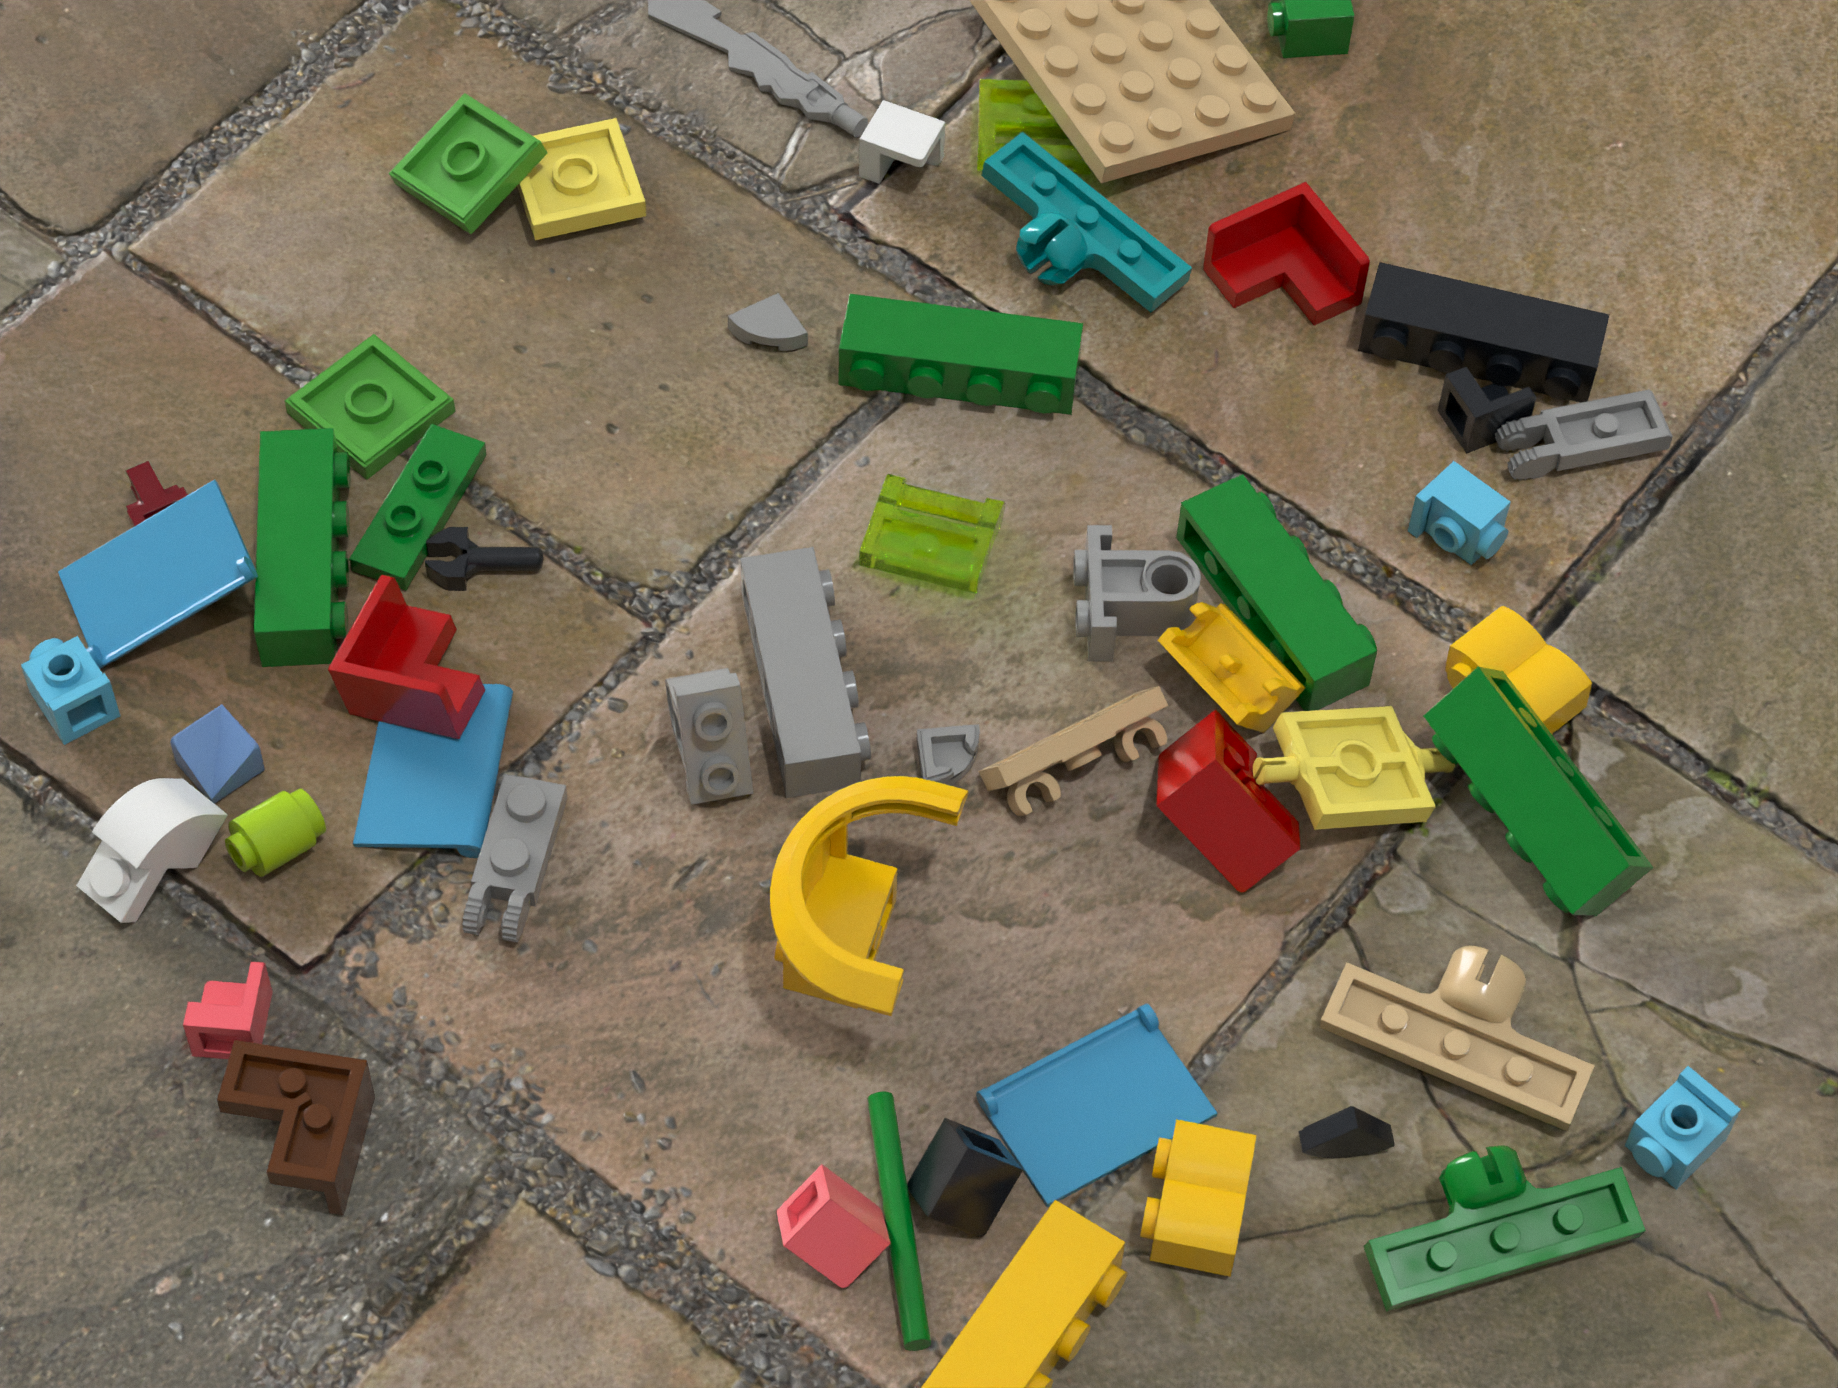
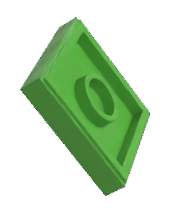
[389,93,547,234]
[285,334,455,480]

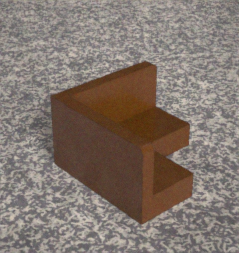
[217,1040,375,1215]

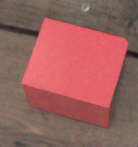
[183,961,273,1059]
[776,1164,891,1288]

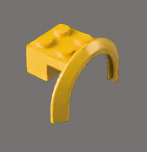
[770,776,968,1016]

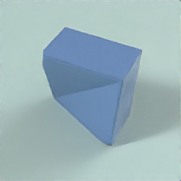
[170,704,265,804]

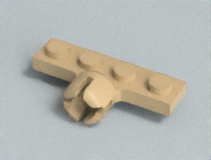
[1320,946,1595,1132]

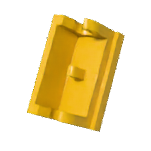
[1157,602,1306,733]

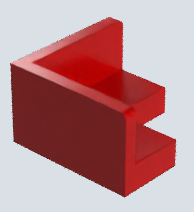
[1203,182,1370,326]
[328,575,485,739]
[1156,709,1300,892]

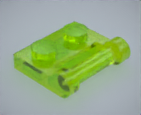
[977,79,1090,175]
[859,474,1005,594]

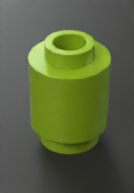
[225,788,326,877]

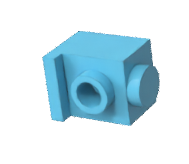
[1408,461,1511,565]
[21,636,120,745]
[1625,1066,1741,1190]

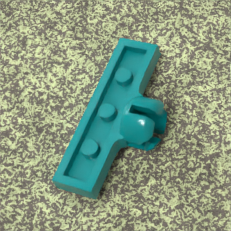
[981,132,1192,312]

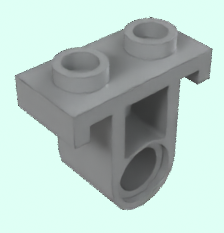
[1073,525,1201,662]
[665,668,753,805]

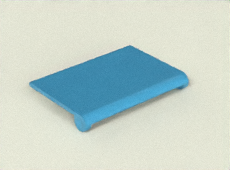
[58,479,258,669]
[353,684,513,858]
[976,1003,1218,1207]

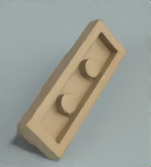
[978,686,1168,816]

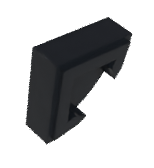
[1298,1106,1395,1158]

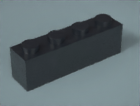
[1358,262,1610,403]

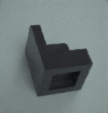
[1437,367,1537,454]
[907,1118,1023,1237]

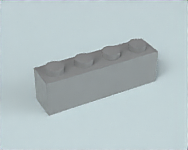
[740,547,871,798]

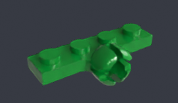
[1363,1145,1646,1312]

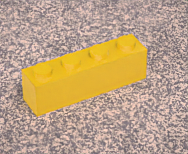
[921,1200,1127,1388]

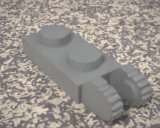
[1495,389,1673,481]
[462,774,567,942]

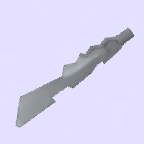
[648,0,868,137]

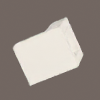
[859,100,945,184]

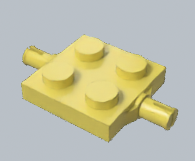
[1253,706,1455,830]

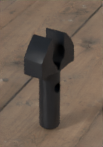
[425,527,544,591]

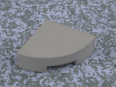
[728,293,808,351]
[916,724,980,786]

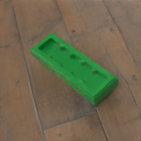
[349,424,487,590]

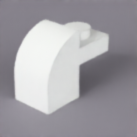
[76,778,228,923]

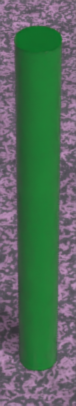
[867,1091,931,1351]

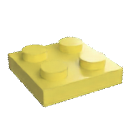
[517,118,646,240]

